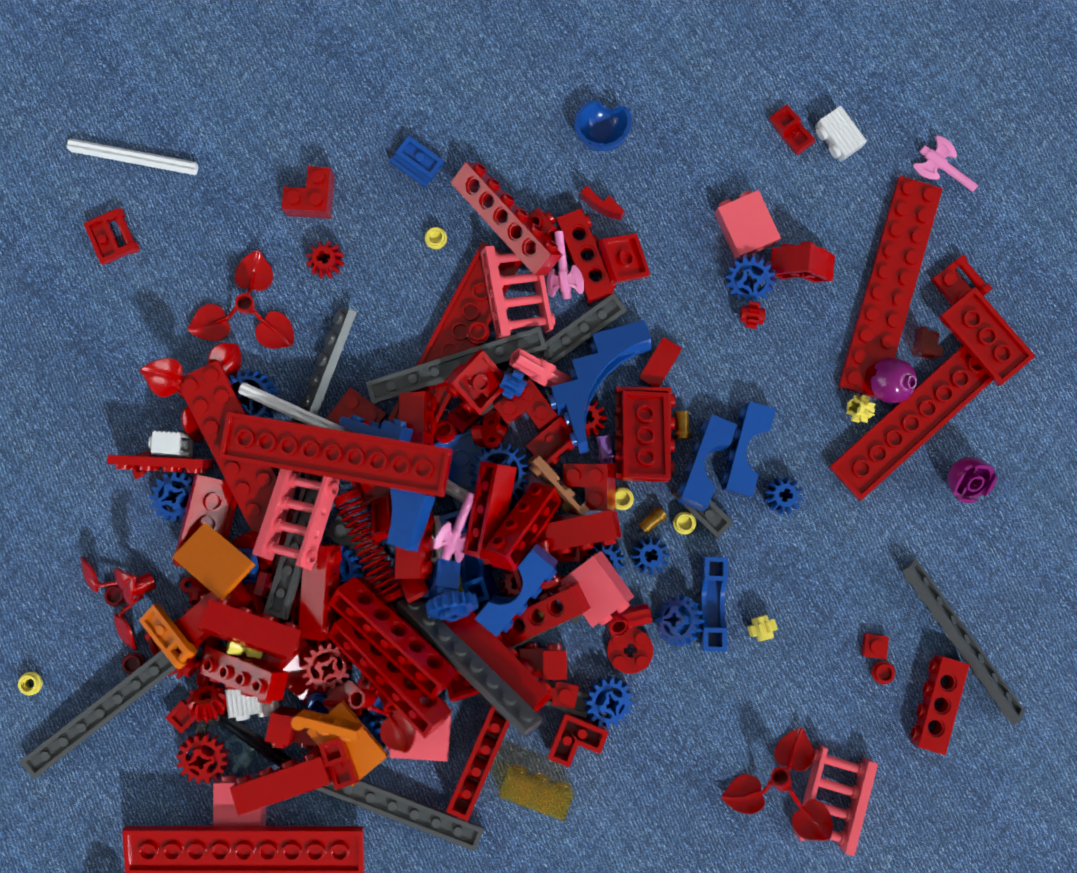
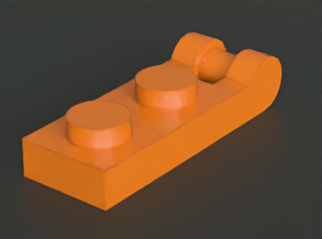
[139,604,197,669]
[291,709,363,742]

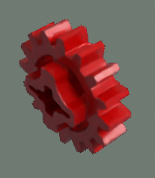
[299,639,352,692]
[176,732,230,784]

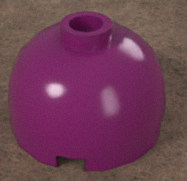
[871,357,917,403]
[947,456,997,503]

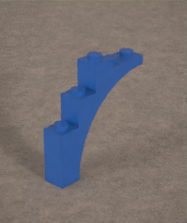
[549,320,651,454]
[339,414,436,551]

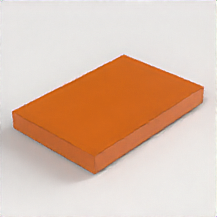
[172,522,255,600]
[307,700,389,786]

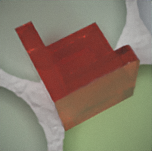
[912,326,943,359]

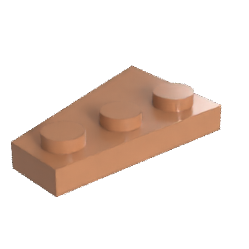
[526,456,590,516]

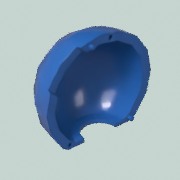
[574,100,632,152]

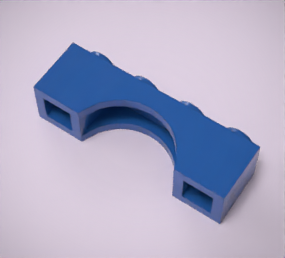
[721,401,776,497]
[677,414,738,512]
[439,508,497,602]
[475,543,558,637]
[699,556,728,652]

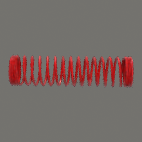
[333,488,404,604]

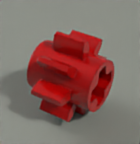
[739,301,765,329]

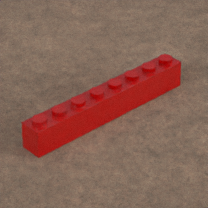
[395,391,437,580]

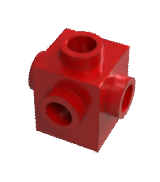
[528,207,559,241]

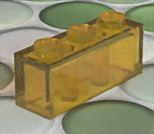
[498,764,574,822]

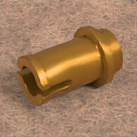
[674,411,692,440]
[638,506,668,535]

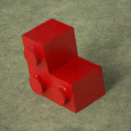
[281,166,335,219]
[770,241,835,283]
[494,379,558,431]
[563,463,615,511]
[519,642,567,680]
[265,706,317,749]
[547,711,609,768]

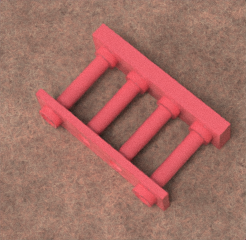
[480,244,555,340]
[252,469,340,571]
[793,744,878,856]

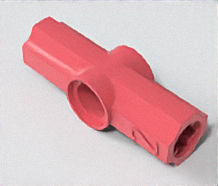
[509,348,572,388]

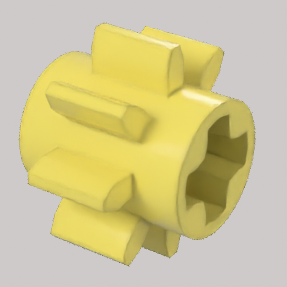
[846,395,876,423]
[747,614,778,642]

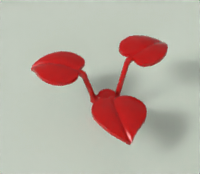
[187,250,294,349]
[139,343,241,442]
[80,556,156,651]
[322,681,416,753]
[721,728,833,841]

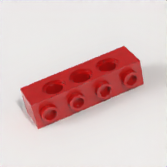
[556,208,616,305]
[500,582,591,647]
[910,654,970,756]

